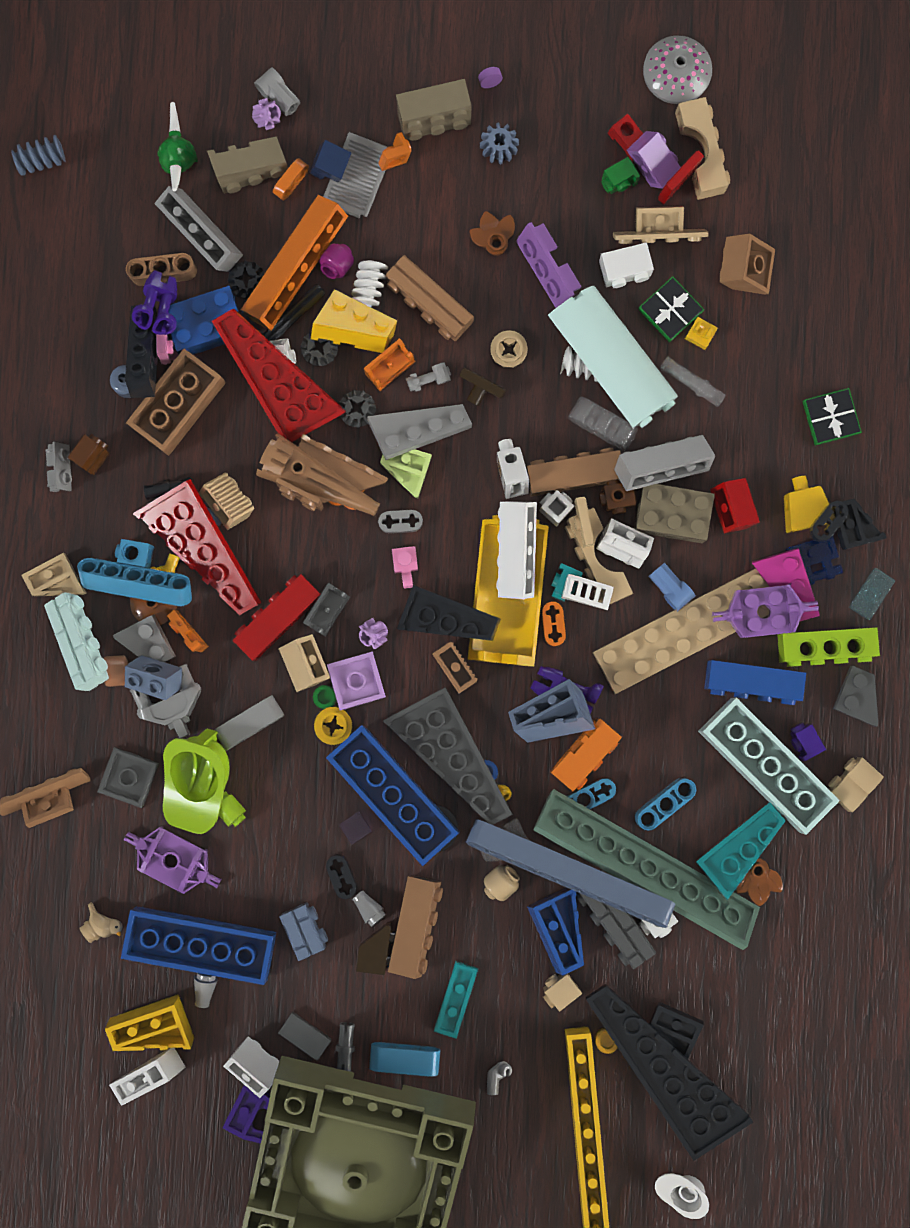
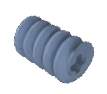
[12,135,66,175]

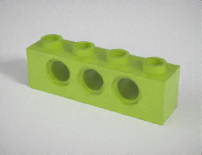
[777,628,880,667]

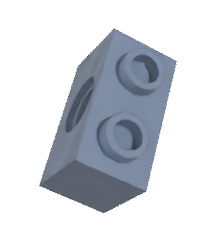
[125,655,182,700]

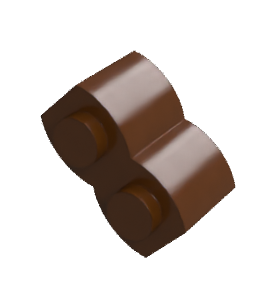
[67,433,110,476]

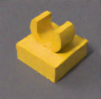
[685,317,718,350]

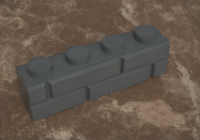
[576,893,657,969]

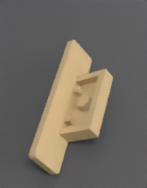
[613,206,708,244]

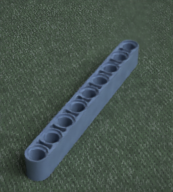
[466,820,675,928]

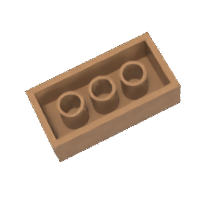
[126,349,226,456]

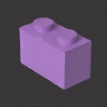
[627,131,681,188]

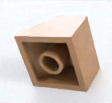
[720,234,775,294]

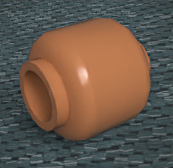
[103,655,129,687]

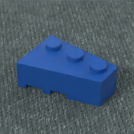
[527,887,584,976]

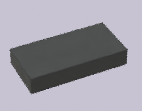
[278,1012,332,1061]

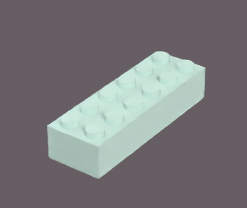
[698,698,840,835]

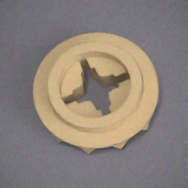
[490,330,528,368]

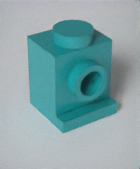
[551,563,583,602]

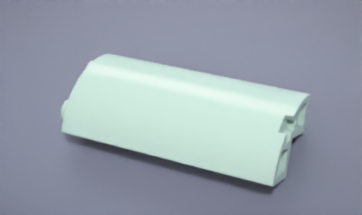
[548,286,678,428]

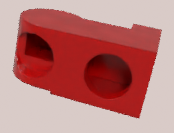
[607,114,643,162]

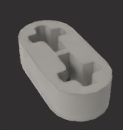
[378,510,423,533]

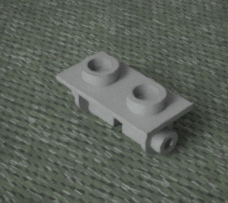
[45,442,72,492]

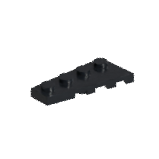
[397,585,501,641]

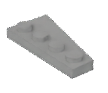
[367,404,472,460]

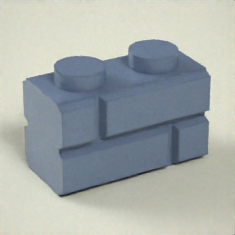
[279,902,328,961]

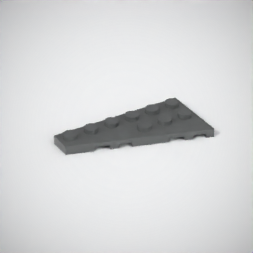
[383,687,513,825]

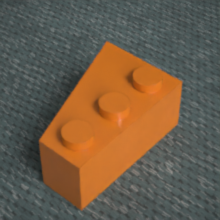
[550,718,622,791]

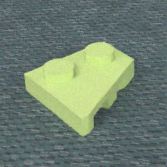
[380,449,432,498]

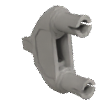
[130,664,201,738]

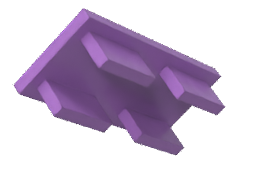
[516,222,581,308]

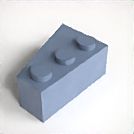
[508,679,596,743]

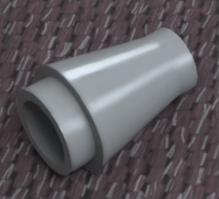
[352,890,386,927]
[194,973,218,1008]

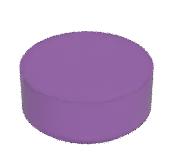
[478,67,503,88]

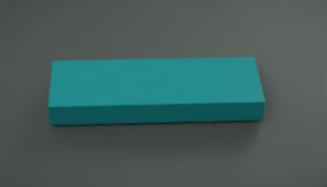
[434,961,478,1039]

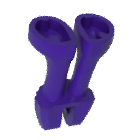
[132,270,177,335]
[530,666,604,714]

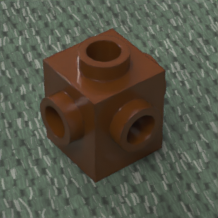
[599,480,636,515]

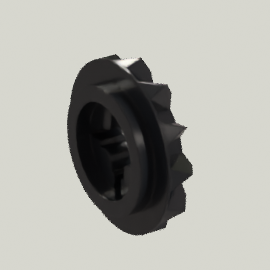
[228,260,264,298]

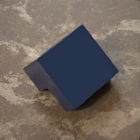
[309,140,351,182]

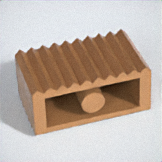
[433,642,478,694]

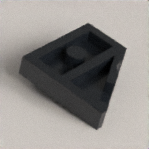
[831,499,887,550]

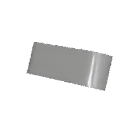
[214,695,285,751]

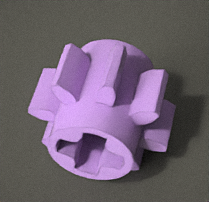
[252,98,281,130]
[359,618,388,649]

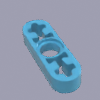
[567,778,616,809]

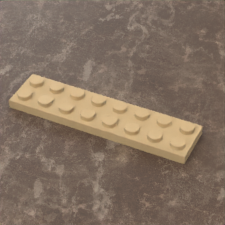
[593,568,769,694]

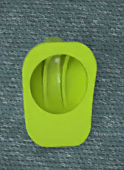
[163,728,230,834]

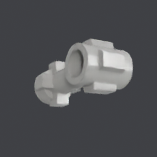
[406,362,451,392]

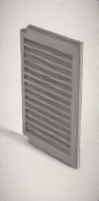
[323,132,387,218]

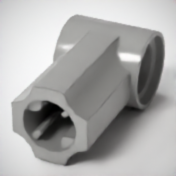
[254,67,300,116]

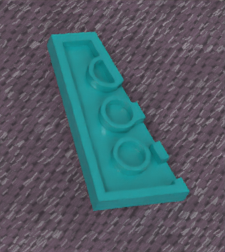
[696,802,786,900]

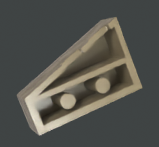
[207,137,288,194]

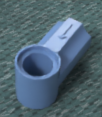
[648,563,695,612]

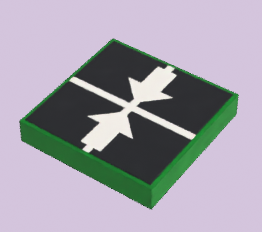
[638,276,704,343]
[802,388,862,446]

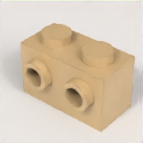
[279,634,330,692]

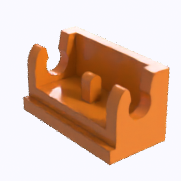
[364,338,415,391]

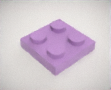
[327,652,386,711]

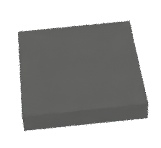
[97,747,160,808]

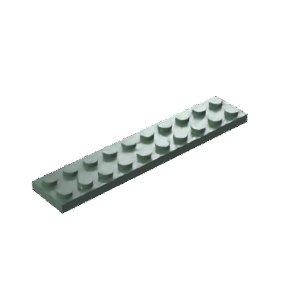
[533,789,760,950]

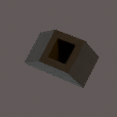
[356,923,396,975]

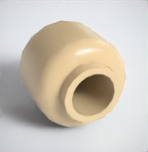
[484,865,519,901]

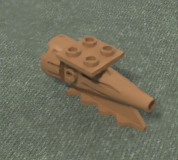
[256,433,388,516]

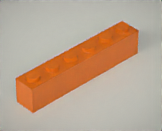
[241,195,348,331]

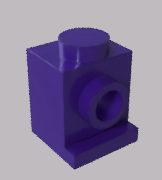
[790,722,826,761]

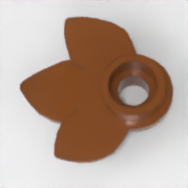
[470,211,515,255]
[735,858,783,906]

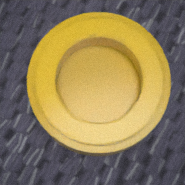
[595,1028,618,1054]

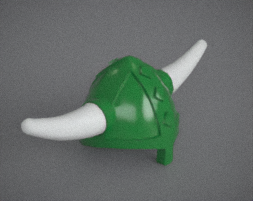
[157,102,198,191]

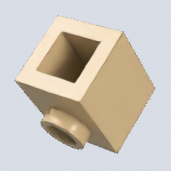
[543,973,582,1012]

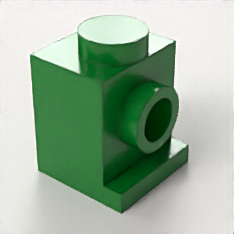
[601,157,640,194]

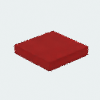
[658,150,704,205]

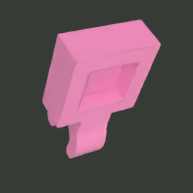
[156,334,179,365]
[392,546,418,589]

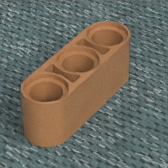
[126,253,197,286]

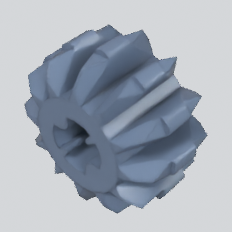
[480,122,519,165]

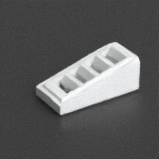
[561,574,614,610]

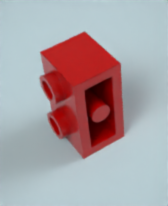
[710,478,760,534]

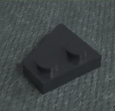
[650,1002,704,1059]

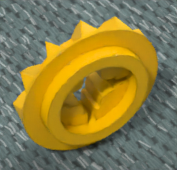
[314,707,352,745]

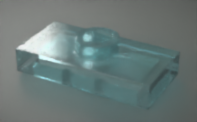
[849,568,896,620]

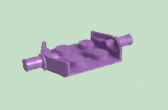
[712,584,819,638]
[124,826,222,894]

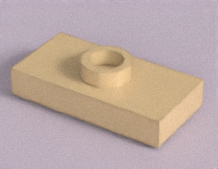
[574,497,595,548]

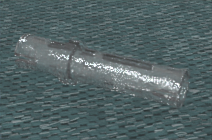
[660,356,726,408]

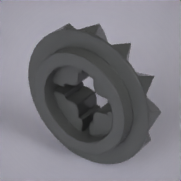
[300,330,338,366]
[339,390,376,427]

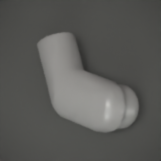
[487,1061,512,1095]

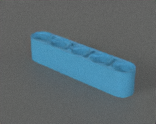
[77,558,192,606]

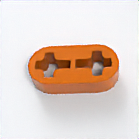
[273,158,309,200]
[542,602,566,647]

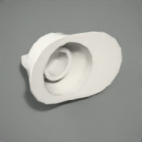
[655,1173,709,1219]

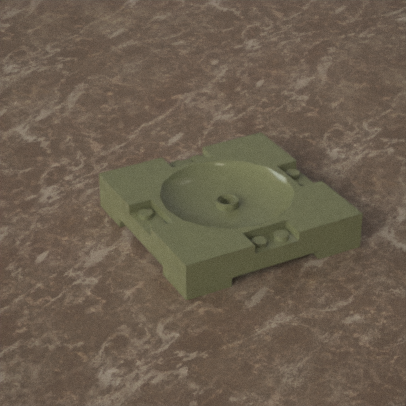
[242,1056,476,1228]

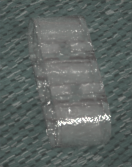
[568,397,638,451]

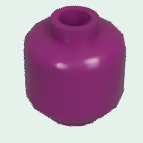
[319,243,354,279]

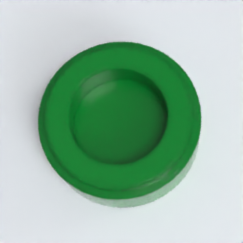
[313,685,337,709]

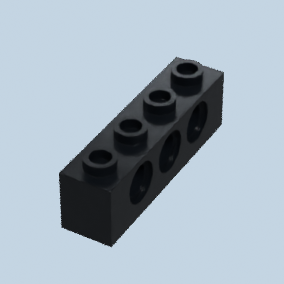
[125,305,158,398]

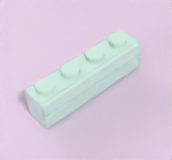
[44,592,109,691]

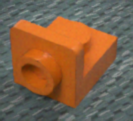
[378,132,411,171]

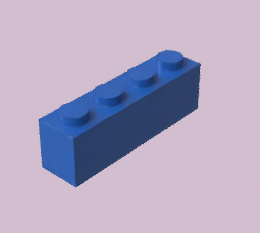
[704,660,806,705]

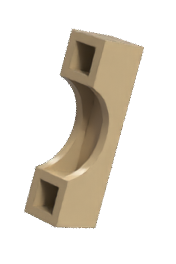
[675,97,730,200]
[565,508,633,605]

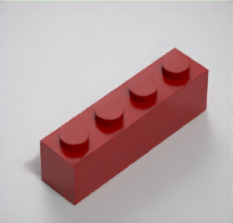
[233,574,321,662]

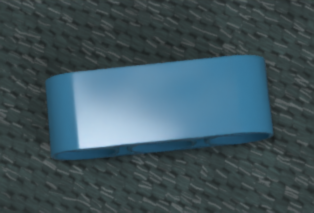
[635,778,696,830]
[369,1042,441,1076]

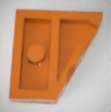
[167,610,209,653]

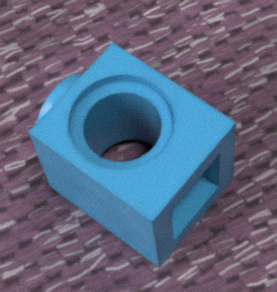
[115,539,154,569]

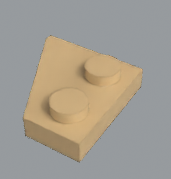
[22,553,86,596]

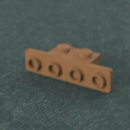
[0,768,90,828]

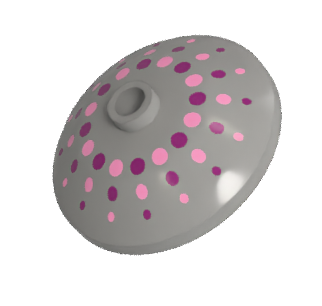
[643,36,712,104]

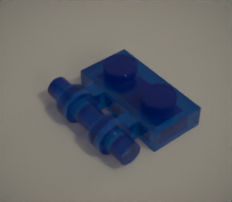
[785,536,843,585]

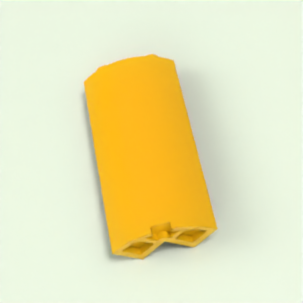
[468,515,549,667]

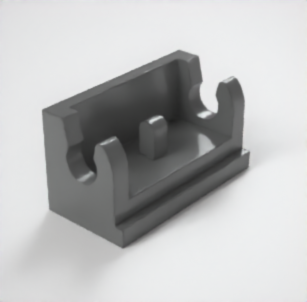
[303,583,350,637]

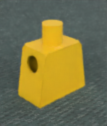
[784,475,835,533]

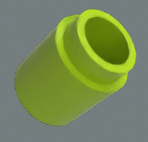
[219,791,246,827]

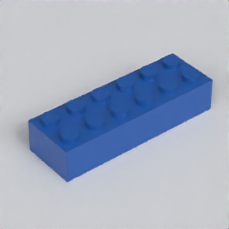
[326,725,460,866]
[121,906,277,985]

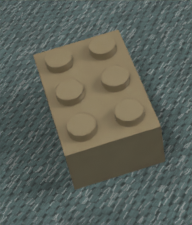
[396,79,471,141]
[634,484,714,544]

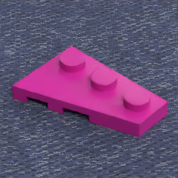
[752,548,820,622]

